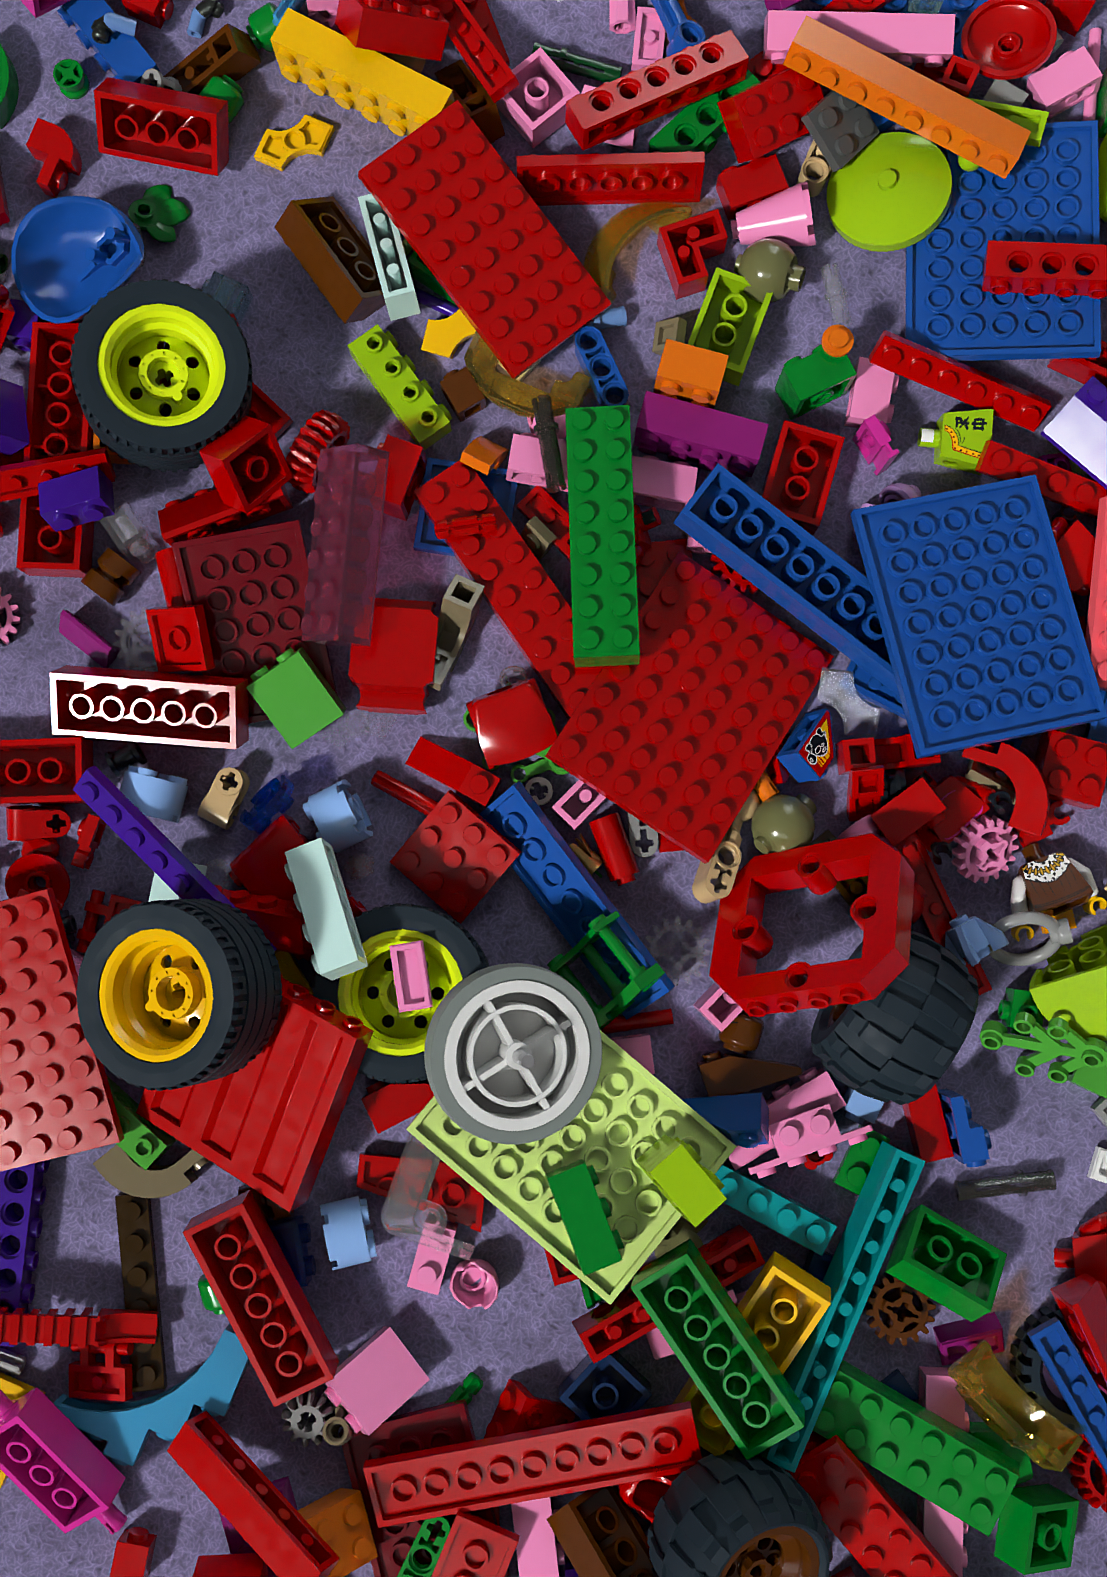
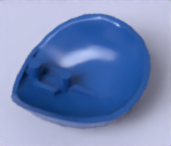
[11,196,144,324]

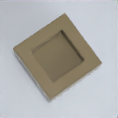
[652,317,687,355]
[520,516,557,560]

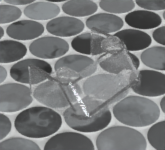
[381,1112,475,1260]

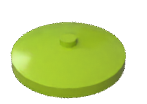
[826,132,952,252]

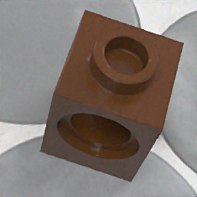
[440,367,487,422]

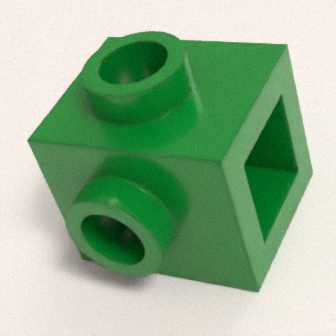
[998,987,1044,1037]

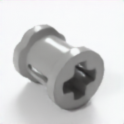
[140,68,182,92]

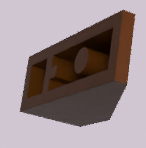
[163,23,261,95]
[434,59,505,144]
[697,1050,803,1097]

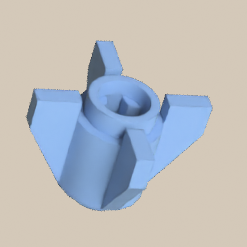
[945,913,1009,966]

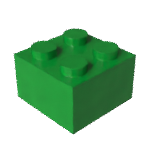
[775,345,857,421]
[994,1483,1079,1575]

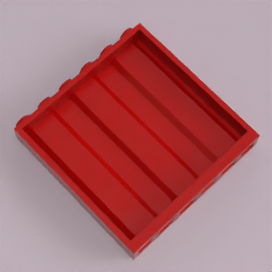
[136,974,374,1212]

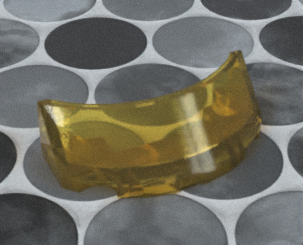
[583,201,693,303]
[464,331,591,418]
[948,1340,1083,1472]

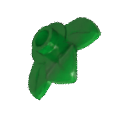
[128,185,191,242]

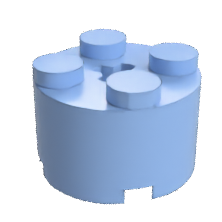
[120,765,188,823]
[303,779,373,853]
[320,1196,377,1270]

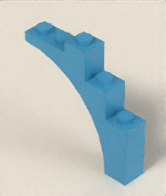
[53,1323,250,1466]

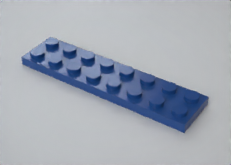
[479,781,675,1020]

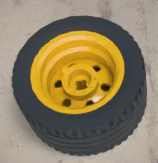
[76,899,282,1091]

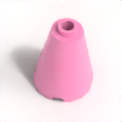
[731,181,816,247]

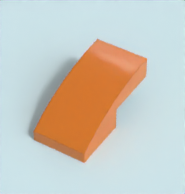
[460,436,510,476]

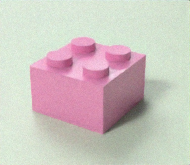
[496,47,580,149]

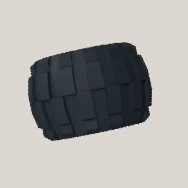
[811,931,979,1105]
[647,1450,833,1577]

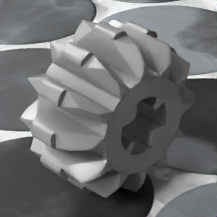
[281,1388,336,1448]

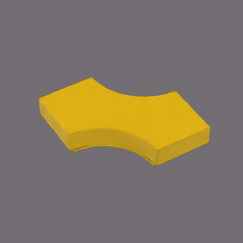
[254,114,335,172]
[421,309,480,359]

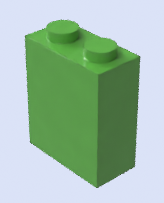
[246,647,347,749]

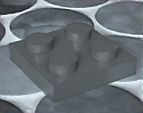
[801,90,880,172]

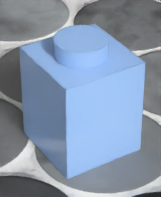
[842,1087,884,1125]

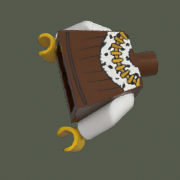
[1010,843,1107,942]

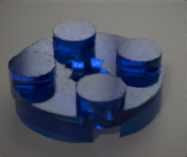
[240,775,294,834]

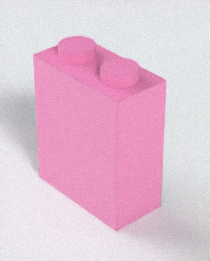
[324,1326,430,1436]

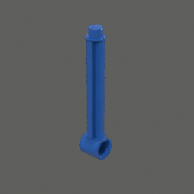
[651,0,706,57]

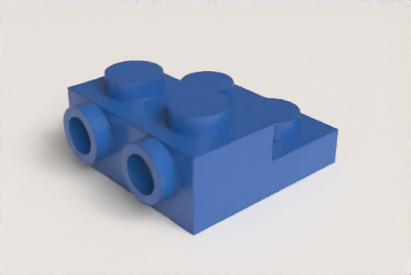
[938,1088,992,1167]

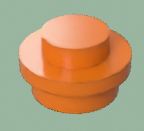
[821,325,854,357]

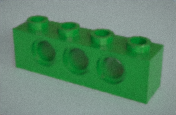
[648,69,760,155]

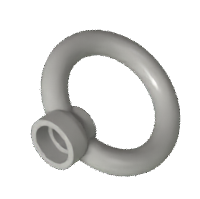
[988,911,1073,966]

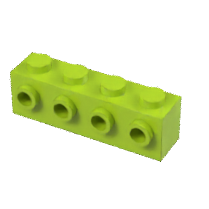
[347,324,452,450]

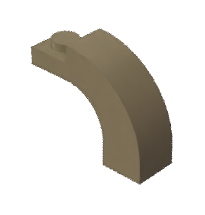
[427,574,485,691]
[93,1144,209,1198]

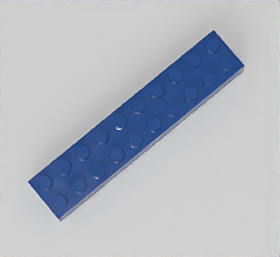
[673,463,900,697]

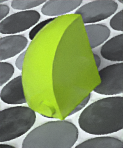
[1029,924,1107,1041]

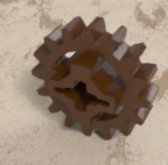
[863,1274,936,1346]

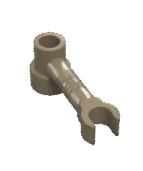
[323,1353,354,1446]

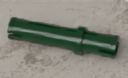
[532,42,623,83]

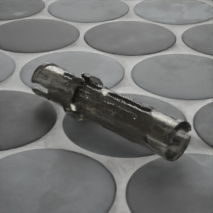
[531,395,567,493]
[954,1169,1056,1201]

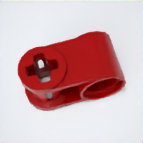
[6,805,71,841]

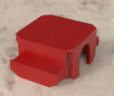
[348,597,439,715]

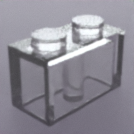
[99,502,162,565]

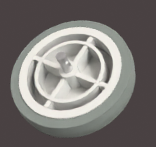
[424,963,602,1144]

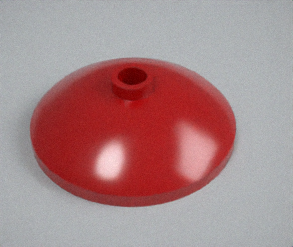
[961,0,1057,80]

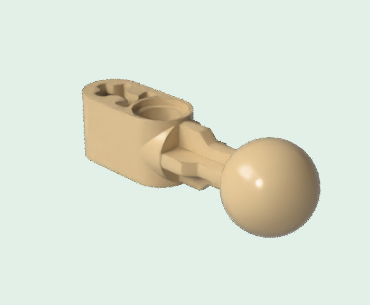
[692,789,760,904]

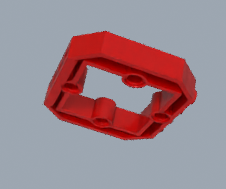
[709,833,915,1017]

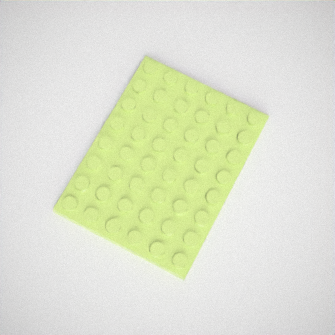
[406,1030,737,1305]

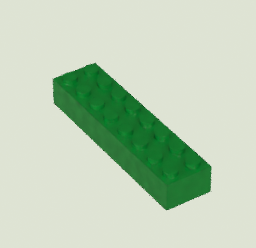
[565,405,640,667]

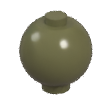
[734,238,806,303]
[751,794,817,854]

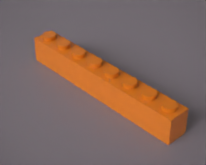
[783,15,1031,179]

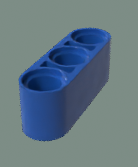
[575,326,629,406]

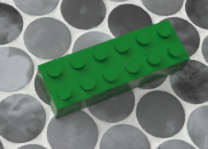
[631,1239,805,1460]
[813,1360,1019,1537]

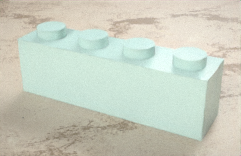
[358,194,421,321]
[284,838,368,980]

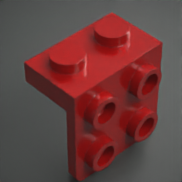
[483,1379,576,1439]

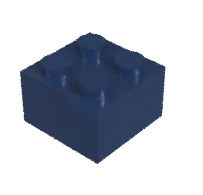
[559,1351,652,1421]

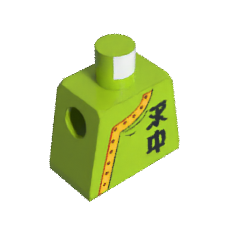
[917,409,994,475]

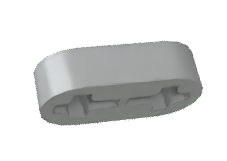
[627,812,659,858]

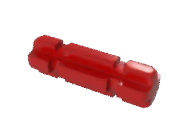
[434,513,497,539]

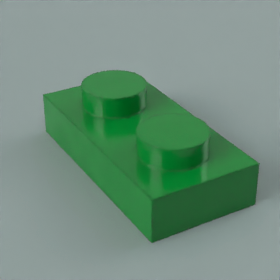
[833,1124,891,1195]

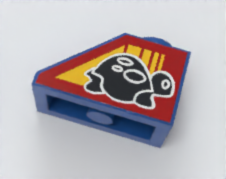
[776,708,835,783]

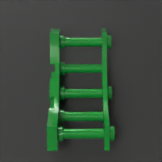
[547,911,665,1030]

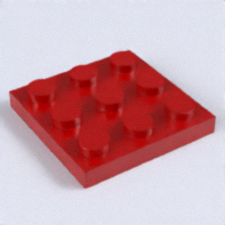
[390,790,522,924]

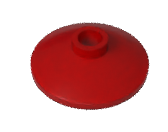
[5,853,70,904]

